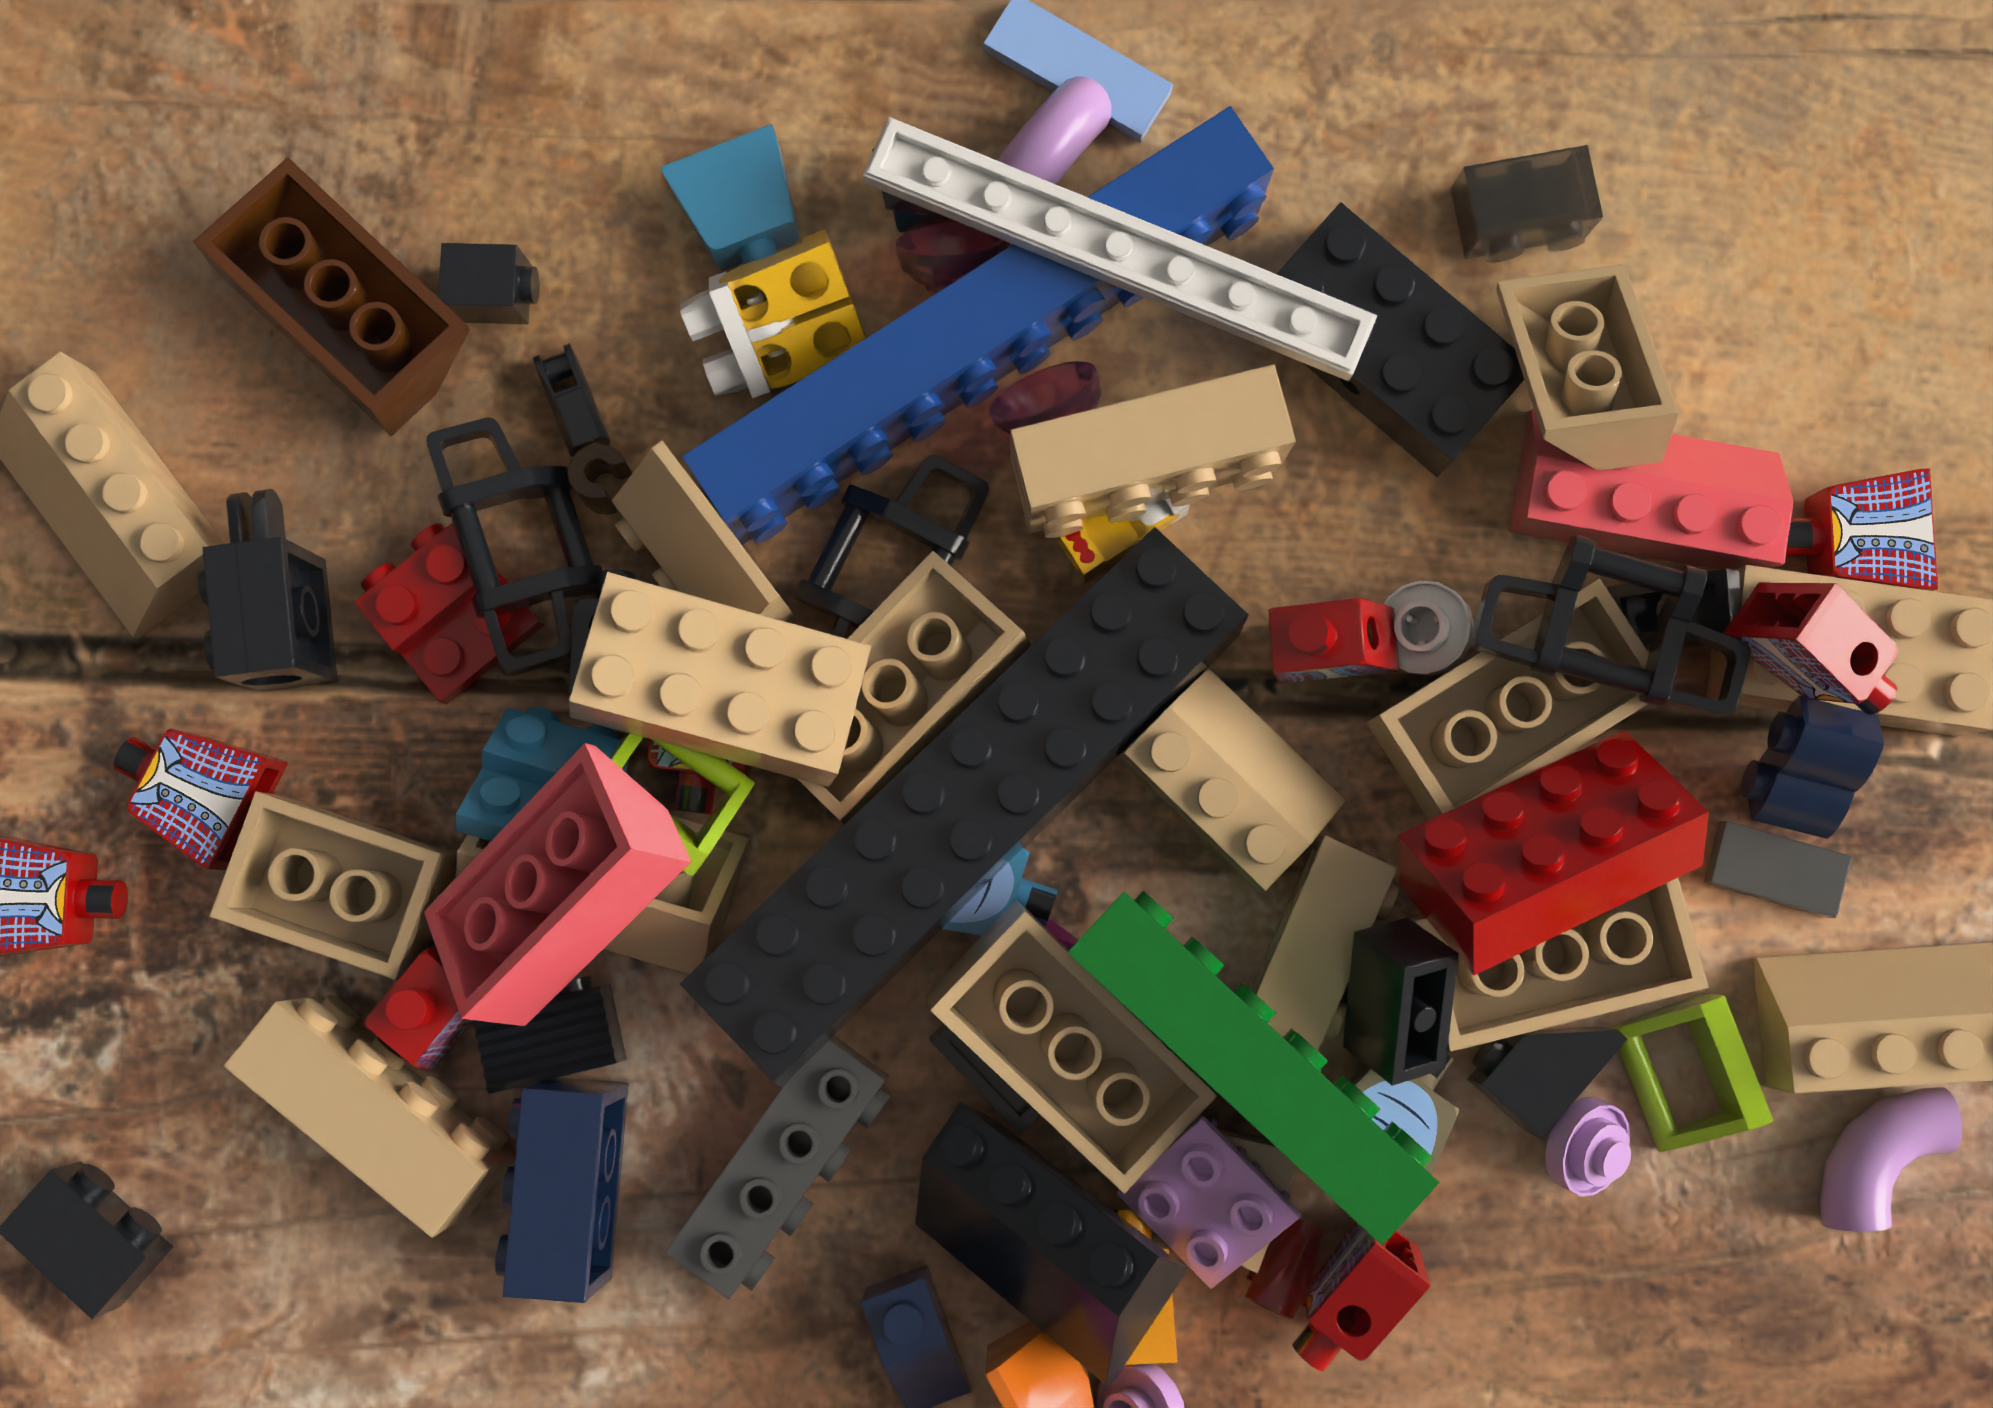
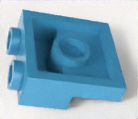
[456,707,628,841]

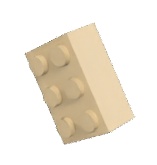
[209,791,457,980]

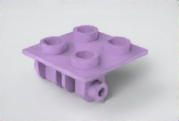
[1116,1114,1302,1289]

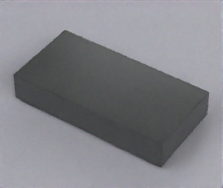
[1704,821,1852,918]

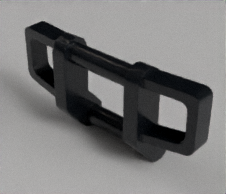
[426,417,603,677]
[793,455,989,638]
[1470,534,1751,717]

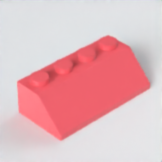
[1508,409,1794,570]
[424,743,691,1026]

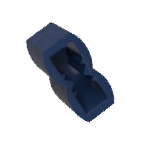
[1741,696,1884,839]

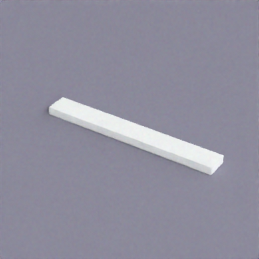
[863,117,1378,381]

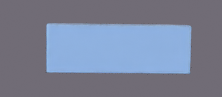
[984,0,1173,143]

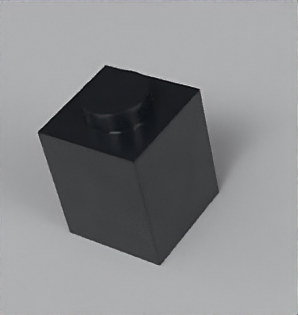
[438,243,540,324]

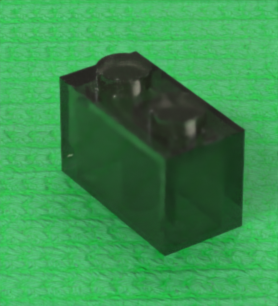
[1450,145,1603,263]

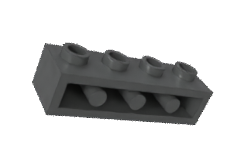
[665,1035,890,1300]

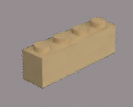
[1250,836,1399,1072]

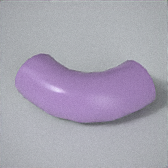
[997,76,1111,185]
[1820,1087,1962,1232]

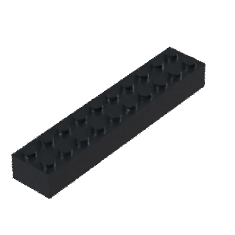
[680,527,1249,1087]

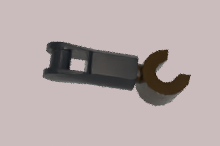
[533,343,632,515]

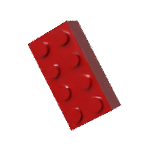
[1398,730,1709,976]

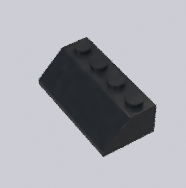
[915,1102,1188,1386]

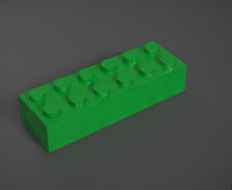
[1067,891,1440,1246]

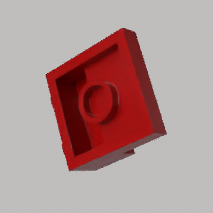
[354,522,544,704]

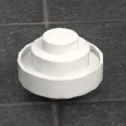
[1384,580,1474,676]

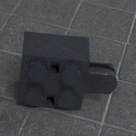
[197,489,338,692]

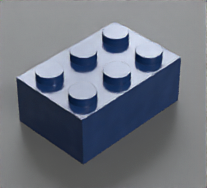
[495,1078,629,1303]

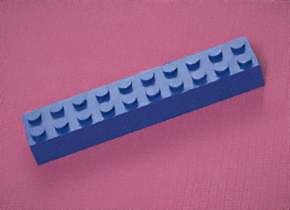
[682,106,1274,545]

